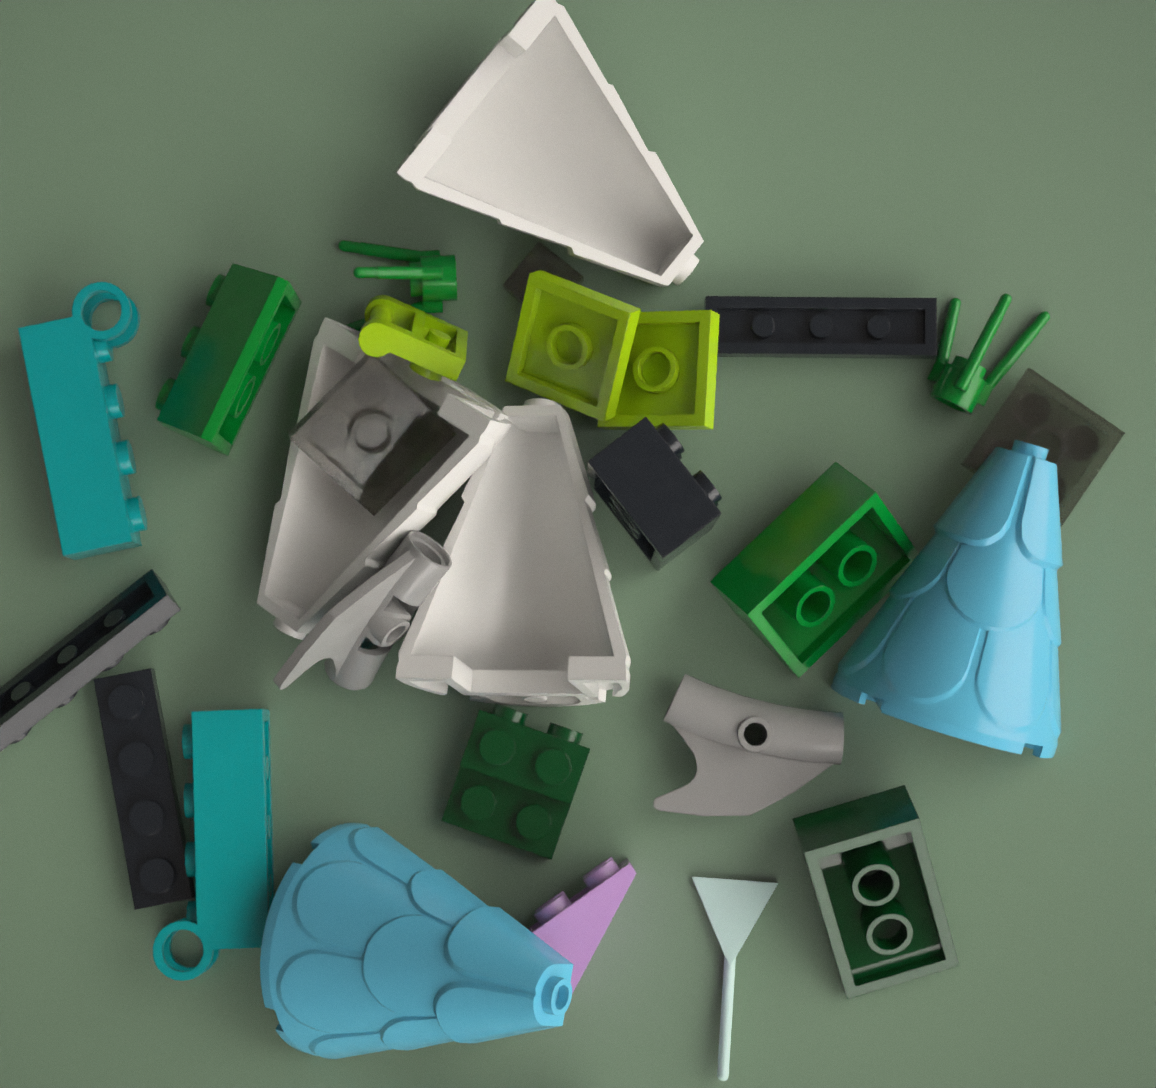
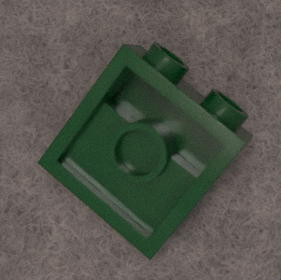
[441,703,590,860]

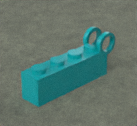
[18,282,147,560]
[153,709,275,981]

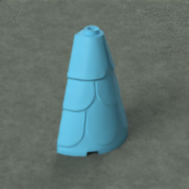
[831,440,1063,758]
[260,823,574,1059]

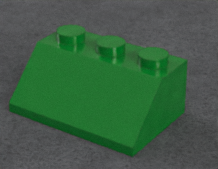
[155,263,302,456]
[710,462,919,678]

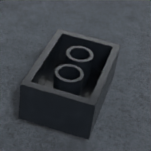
[587,417,722,571]

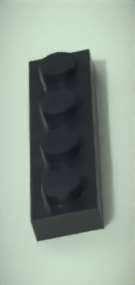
[704,296,937,359]
[0,569,181,752]
[93,668,196,910]

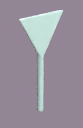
[692,877,778,1081]

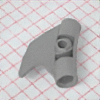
[273,530,452,690]
[653,673,844,816]

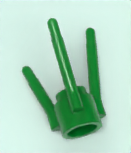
[338,240,457,331]
[927,293,1050,415]

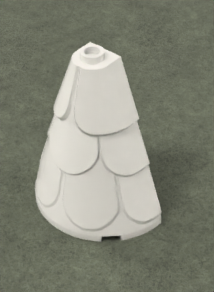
[395,0,704,287]
[257,317,512,640]
[395,398,631,707]

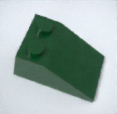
[792,785,960,999]

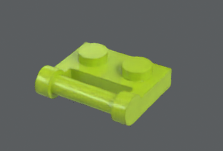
[358,295,468,382]

